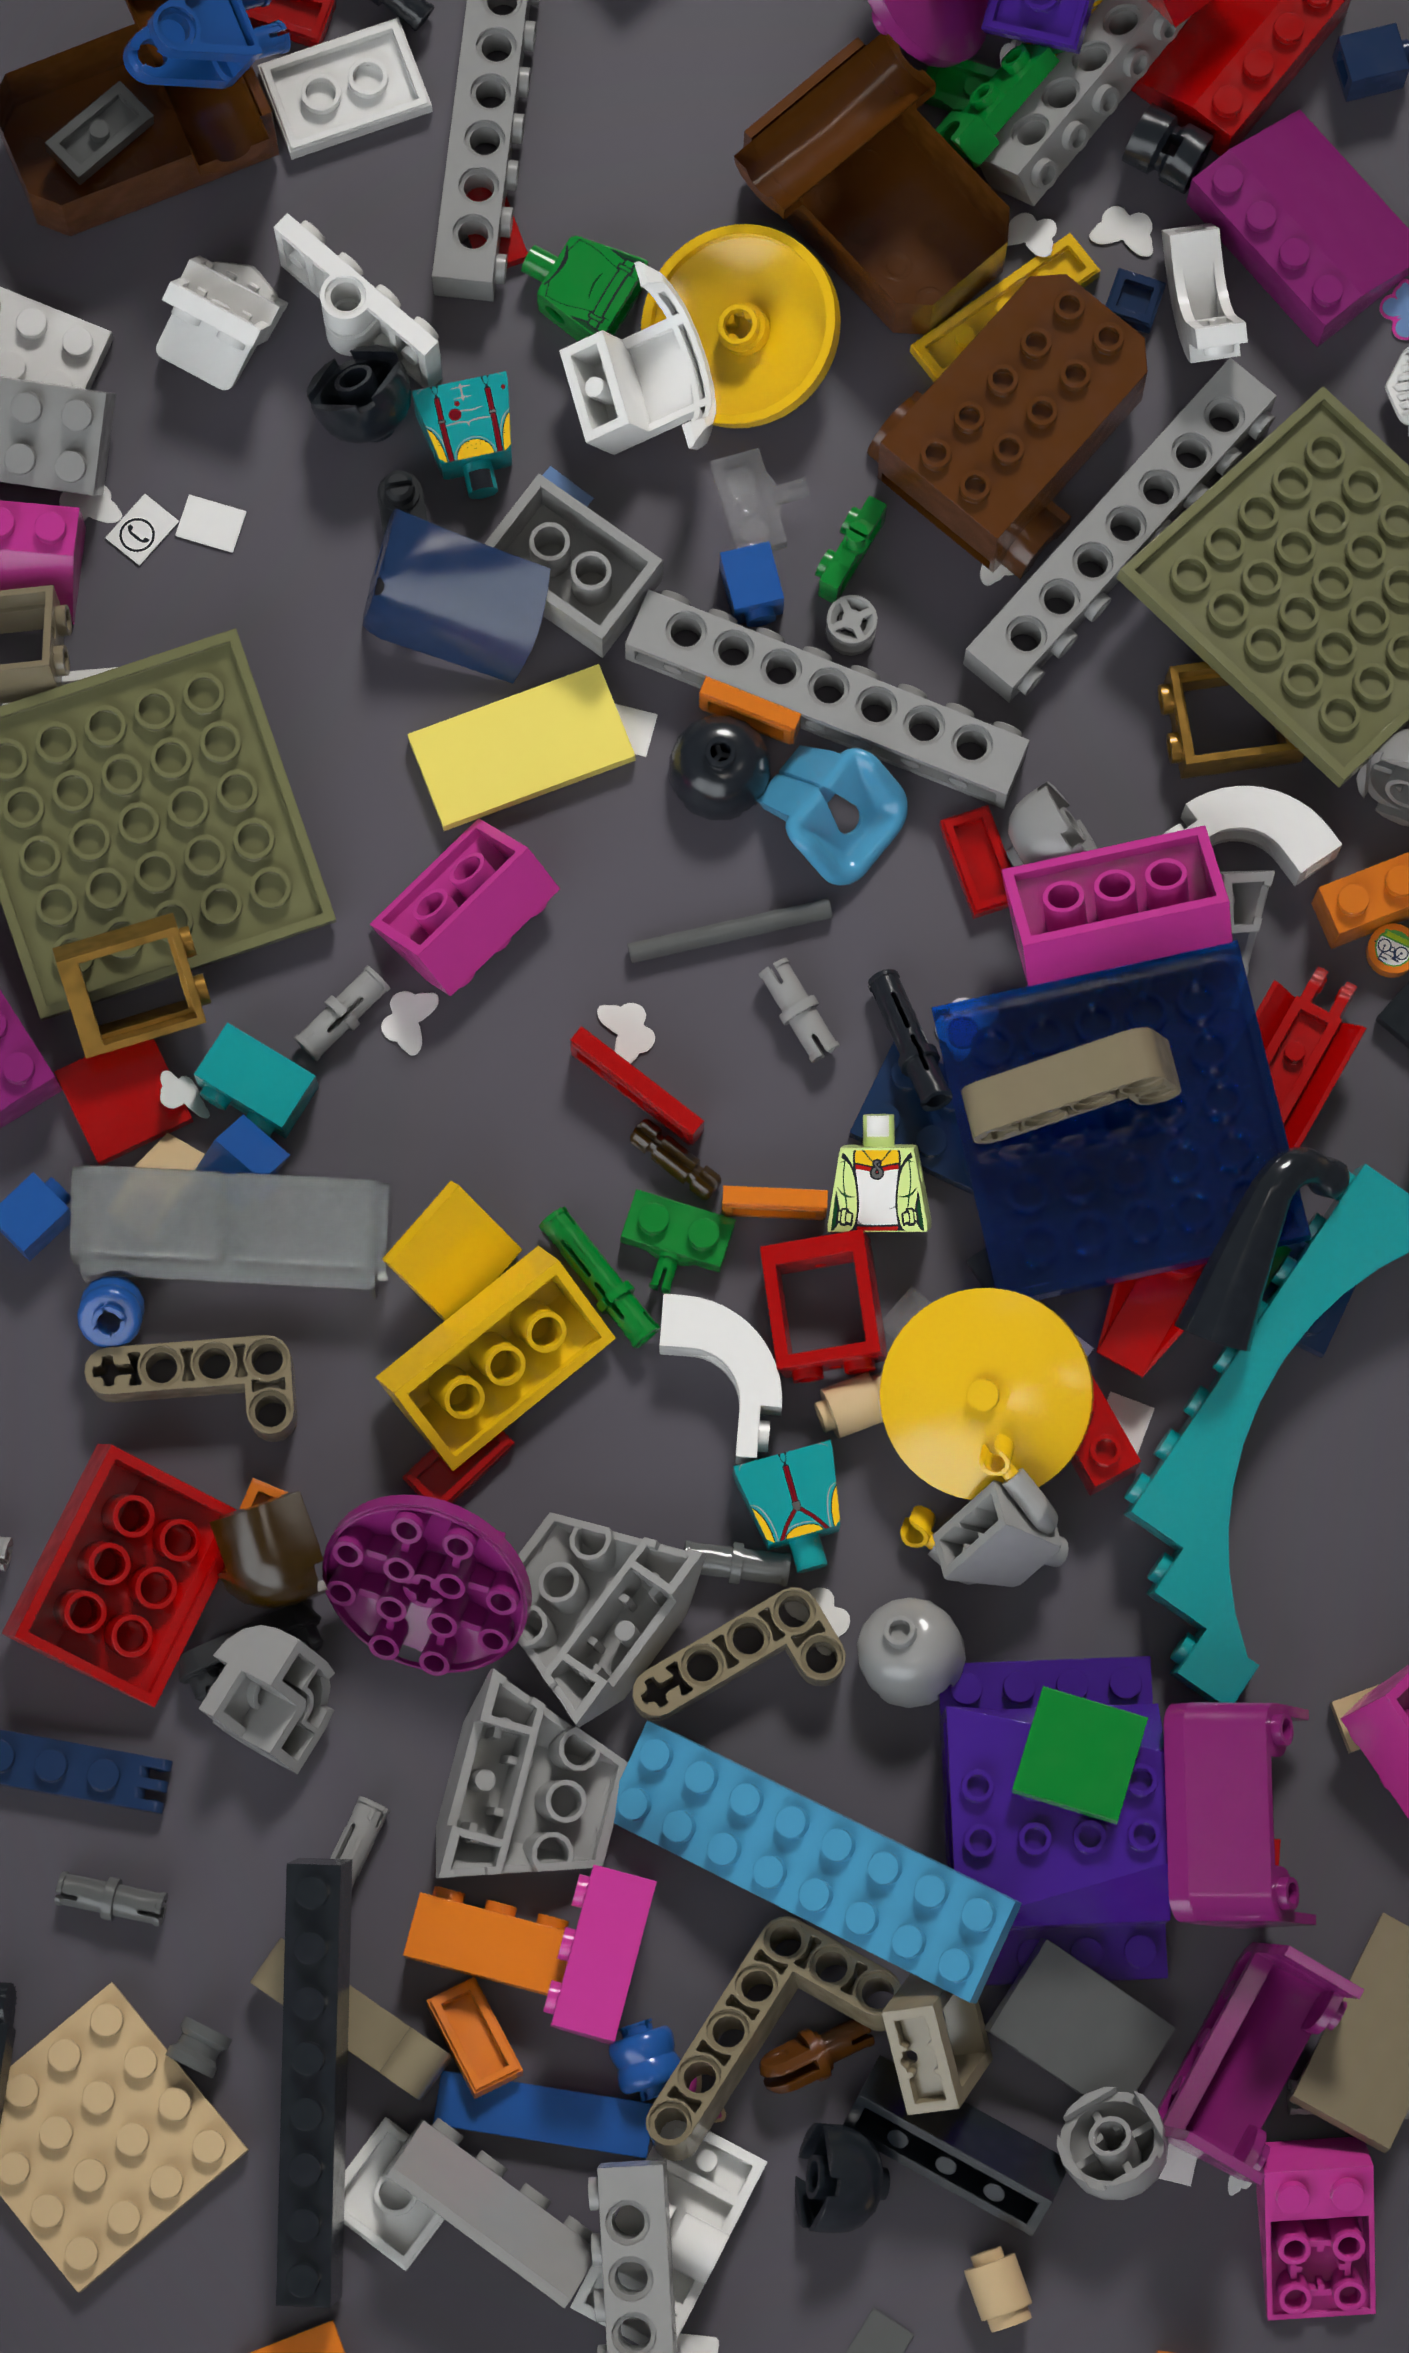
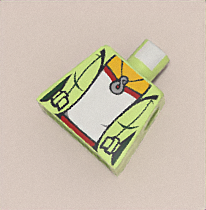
[828,1114,931,1232]

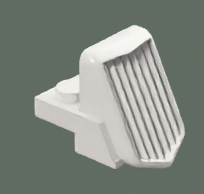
[156,255,288,390]

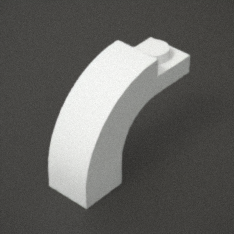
[1161,223,1248,363]
[1164,786,1342,886]
[659,1294,782,1465]

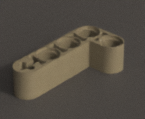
[961,1027,1182,1144]
[84,1335,298,1442]
[632,1587,846,1721]
[250,1937,453,2102]

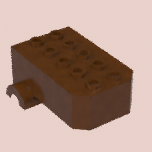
[0,0,280,236]
[734,34,1010,335]
[867,274,1148,580]

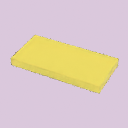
[407,664,636,831]

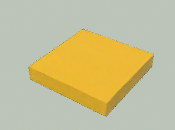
[382,1181,523,1321]

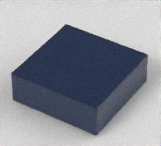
[1106,268,1166,334]

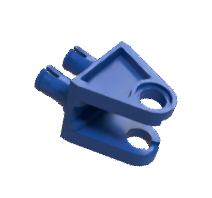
[123,0,291,89]

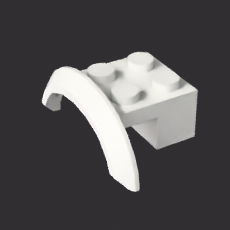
[559,261,716,455]

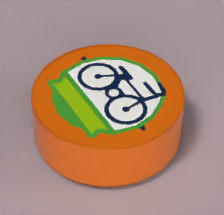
[1366,923,1409,978]

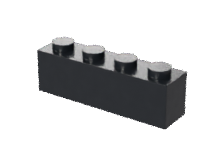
[843,2055,1066,2236]

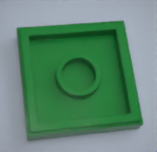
[1012,1686,1148,1825]

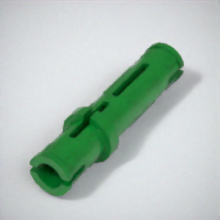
[539,1206,661,1349]

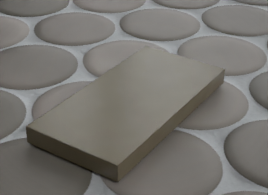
[1289,1912,1409,2154]

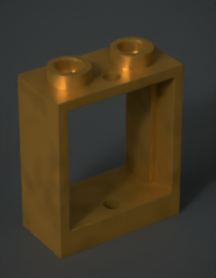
[1158,662,1305,779]
[52,912,211,1059]

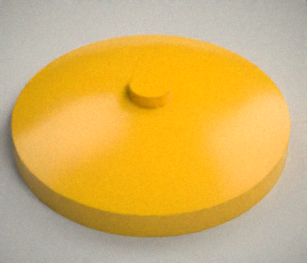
[641,224,841,428]
[880,1288,1094,1500]

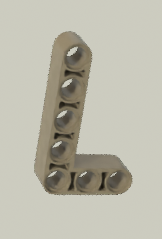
[646,1916,901,2161]

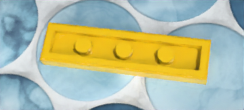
[910,233,1101,382]

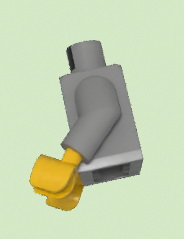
[900,1434,1069,1587]

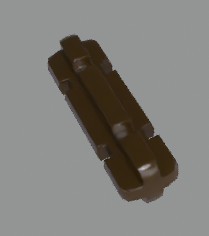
[630,1119,722,1200]

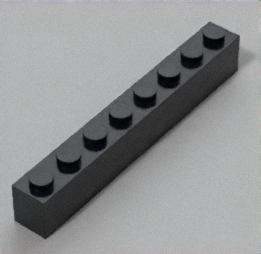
[276,1858,352,2308]

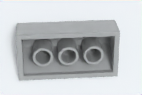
[383,2118,593,2309]

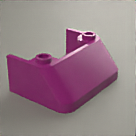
[1164,1702,1316,1929]
[1157,1942,1365,2185]

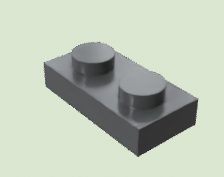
[45,81,154,185]

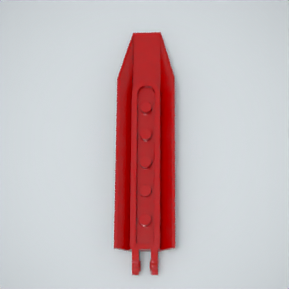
[1096,966,1367,1378]

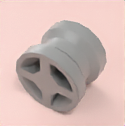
[825,595,878,656]

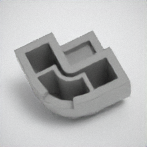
[198,1625,335,1774]

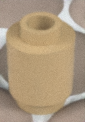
[814,1372,883,1439]
[964,2246,1033,2332]

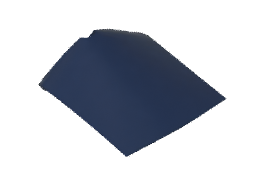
[362,509,551,684]

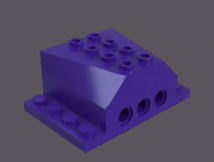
[938,1656,1171,1986]

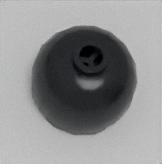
[307,345,411,443]
[669,715,771,820]
[795,2123,890,2233]

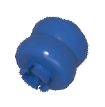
[77,1275,145,1348]
[608,2018,681,2102]

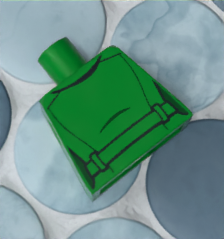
[521,236,648,341]

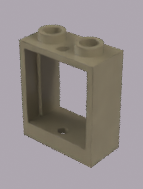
[0,585,72,704]
[881,1973,993,2115]

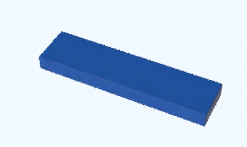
[433,2071,653,2159]

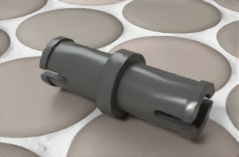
[684,1540,791,1586]
[54,1871,168,1927]

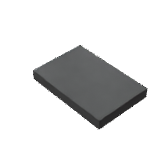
[984,1938,1176,2096]

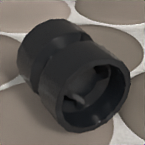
[1122,103,1215,194]

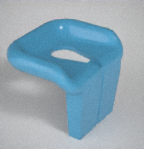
[757,745,908,885]

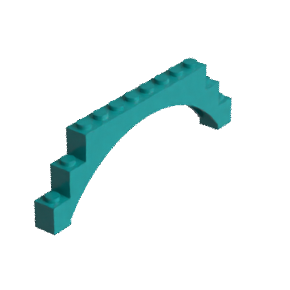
[1123,1164,1409,1703]

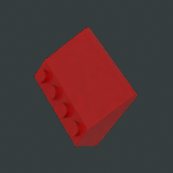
[1131,0,1351,156]
[1,1444,237,1708]

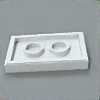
[257,17,433,160]

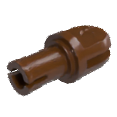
[759,2018,875,2094]

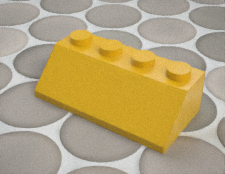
[375,1246,616,1471]

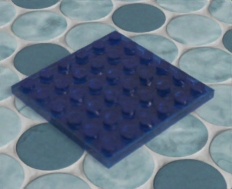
[931,940,1311,1300]

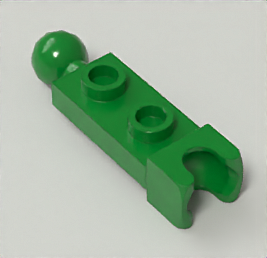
[935,43,1066,168]

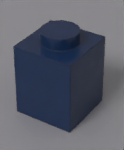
[1332,23,1409,102]

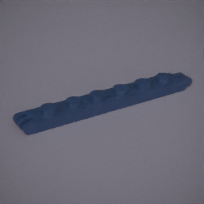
[0,1729,173,1814]

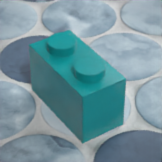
[194,1022,319,1139]

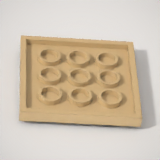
[0,1982,249,2293]

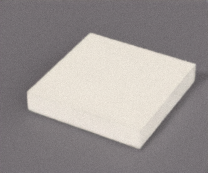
[344,2117,445,2271]

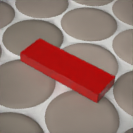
[570,1026,704,1146]

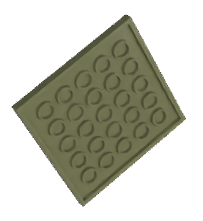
[1116,386,1409,788]
[0,628,337,1021]

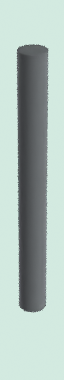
[627,898,833,963]

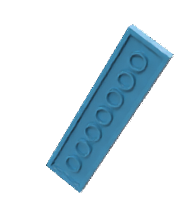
[603,1720,1022,2004]

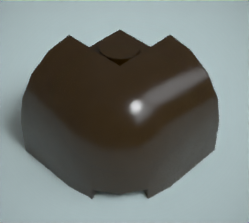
[210,1491,327,1609]

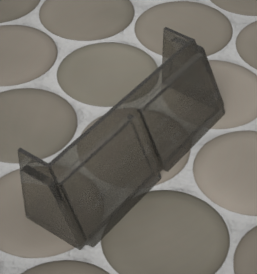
[70,1164,393,1298]

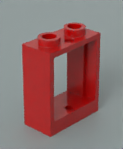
[760,1229,887,1383]

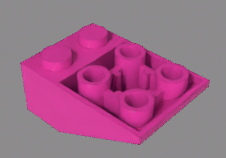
[1256,2137,1376,2321]

